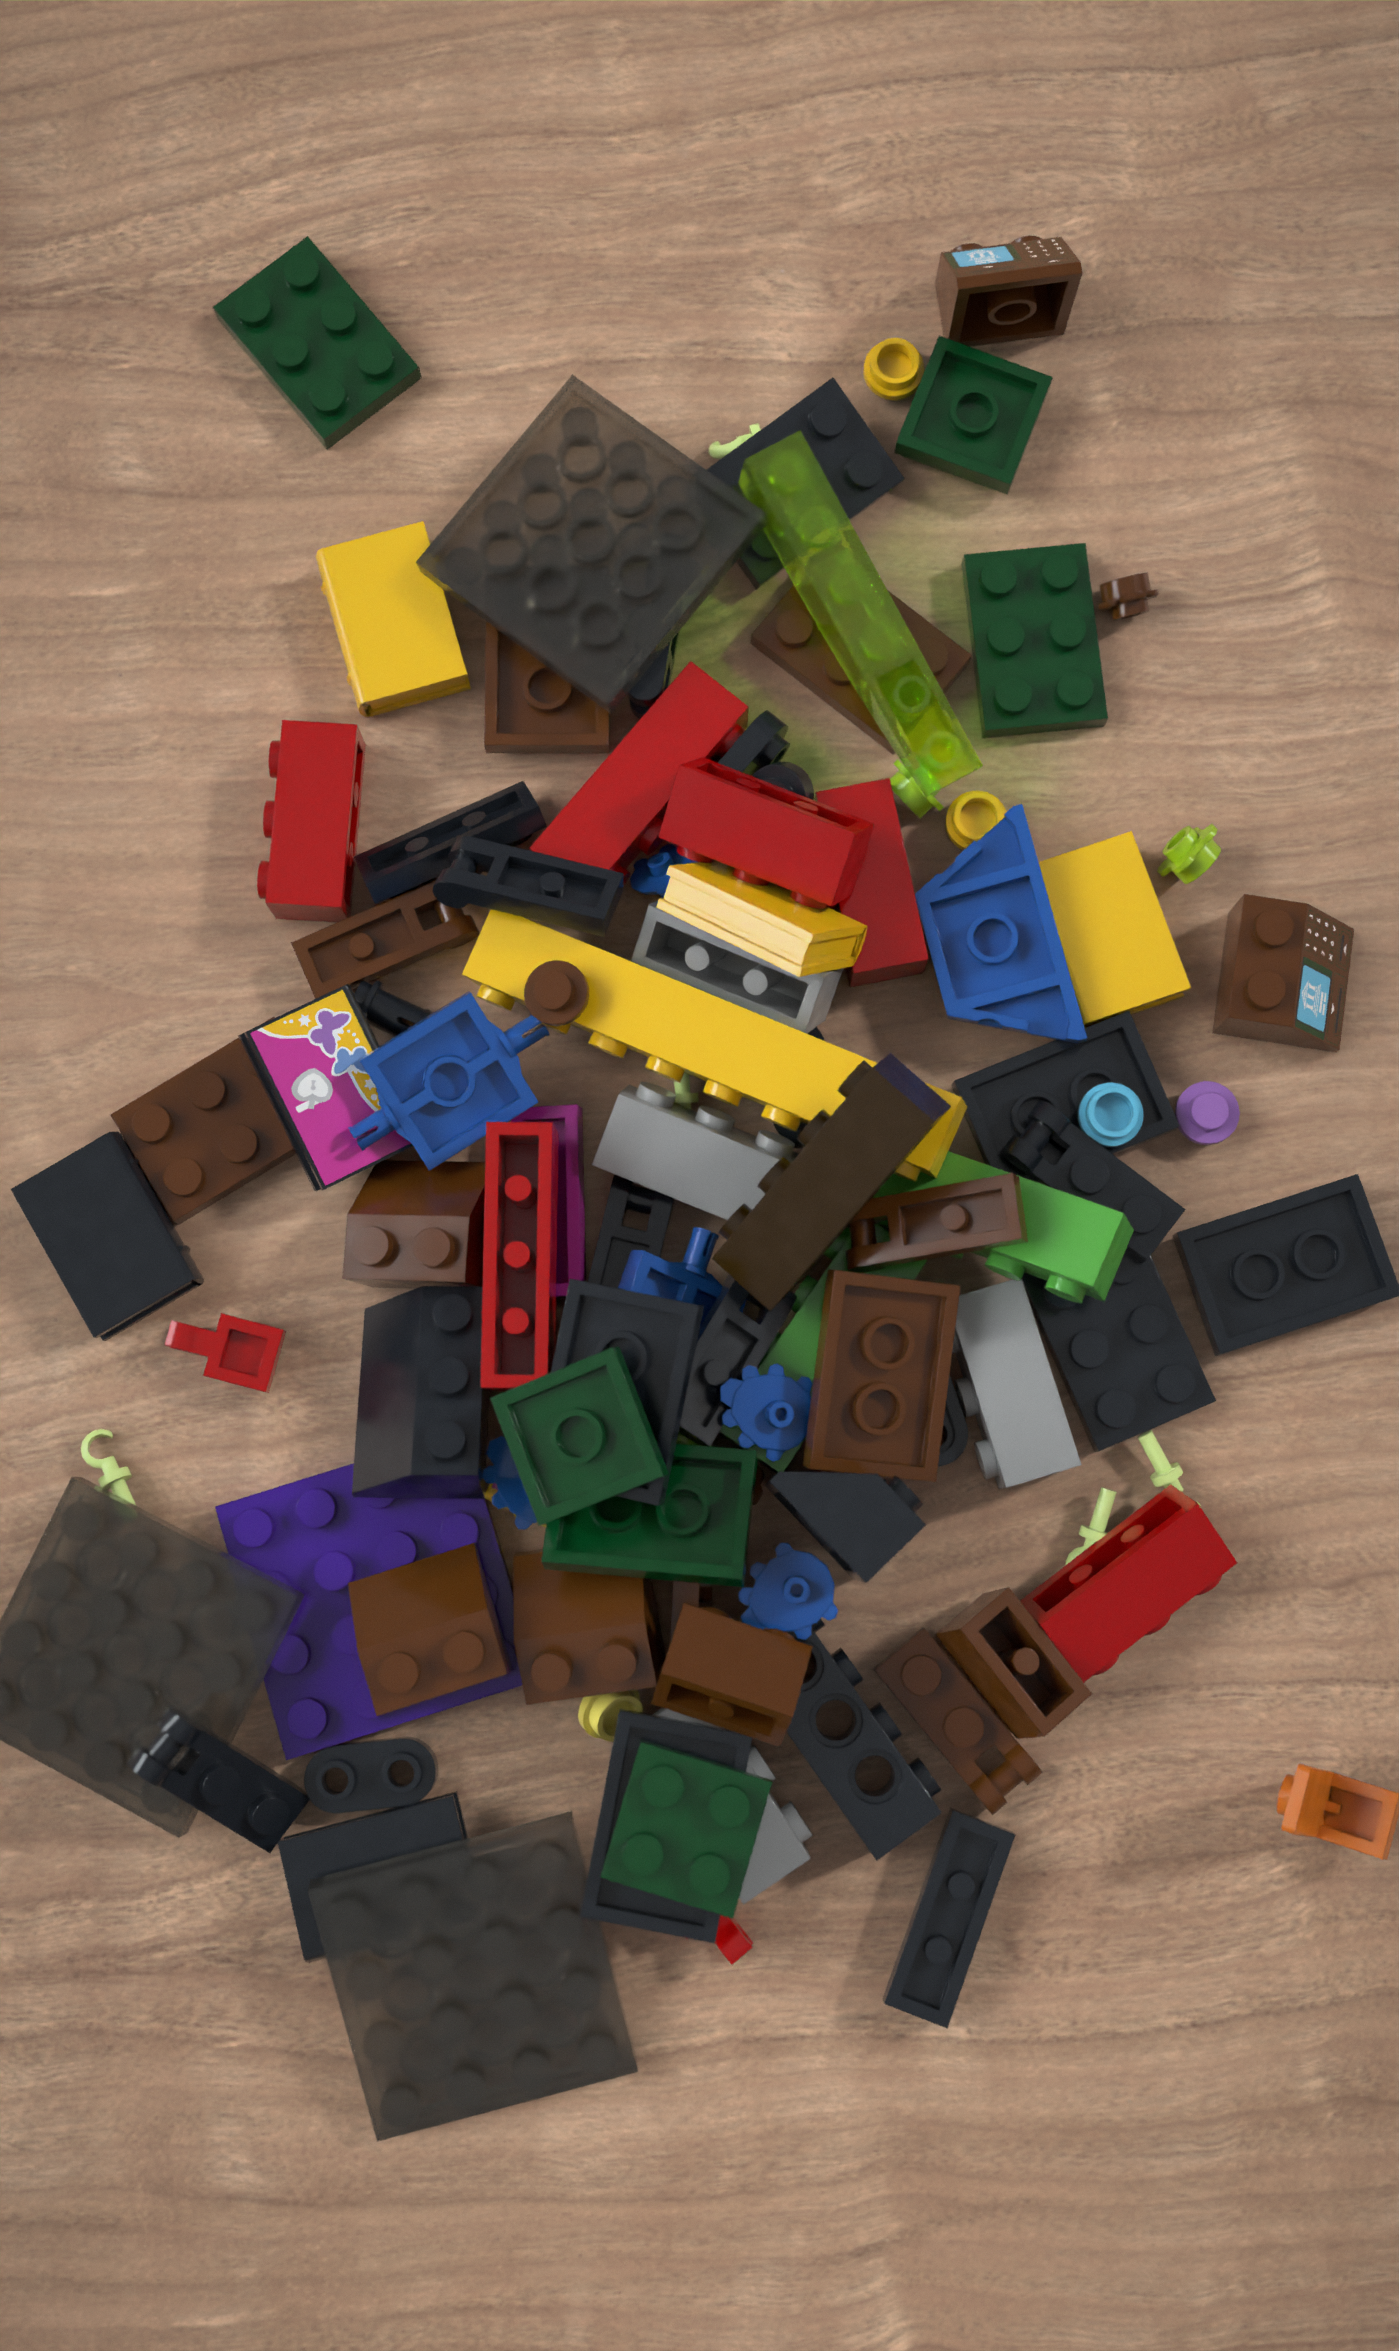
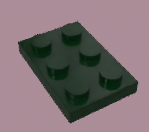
[213,236,422,450]
[961,543,1108,738]
[541,1444,758,1587]

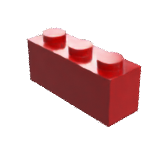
[257,720,366,923]
[658,757,874,909]
[814,778,929,988]
[1020,1484,1238,1682]

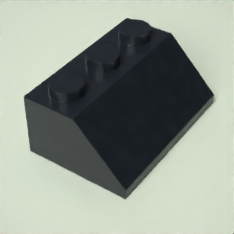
[352,1286,490,1499]
[765,1471,926,1583]

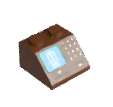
[935,236,1082,347]
[1212,894,1354,1052]

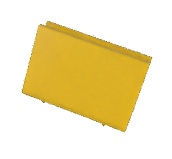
[316,521,471,717]
[1039,831,1191,1028]
[656,860,867,977]

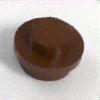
[524,960,589,1026]

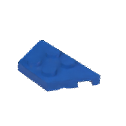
[915,804,1087,1044]

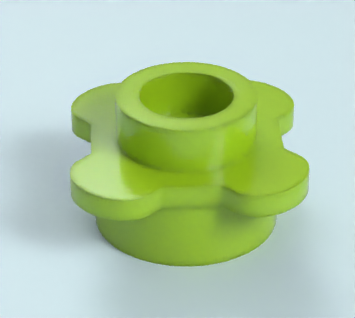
[890,759,944,819]
[1157,824,1221,884]

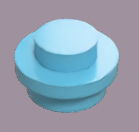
[1078,1082,1144,1147]

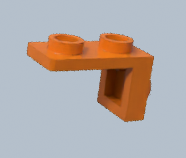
[1277,1763,1399,1860]

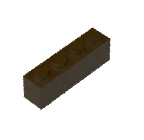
[711,1053,952,1312]

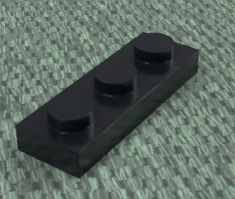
[354,781,547,904]
[882,1807,1016,2029]

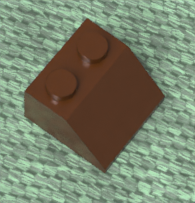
[342,1160,485,1289]
[348,1543,513,1716]
[513,1549,666,1705]

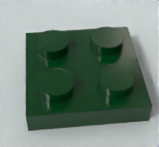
[894,336,1053,495]
[490,1347,669,1526]
[600,1740,772,1919]

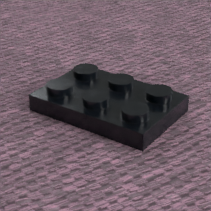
[684,377,905,590]
[952,1011,1180,1181]
[1172,1174,1399,1356]
[1022,1251,1216,1452]
[551,1279,704,1506]
[580,1708,752,1943]

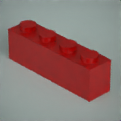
[529,661,749,887]
[481,1122,559,1391]

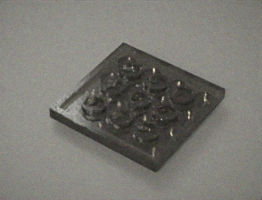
[416,374,767,714]
[0,1477,305,1838]
[308,1811,638,2142]

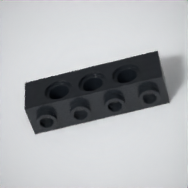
[739,1619,942,1860]

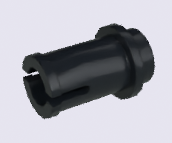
[354,980,433,1037]

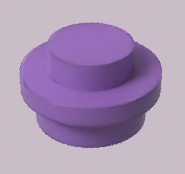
[1174,1081,1240,1145]

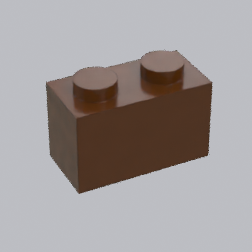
[936,1587,1092,1739]
[651,1603,813,1747]

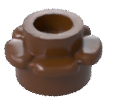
[1098,573,1159,621]

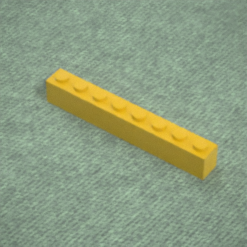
[462,909,967,1182]

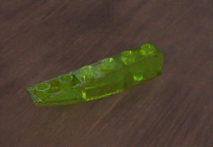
[738,430,983,798]

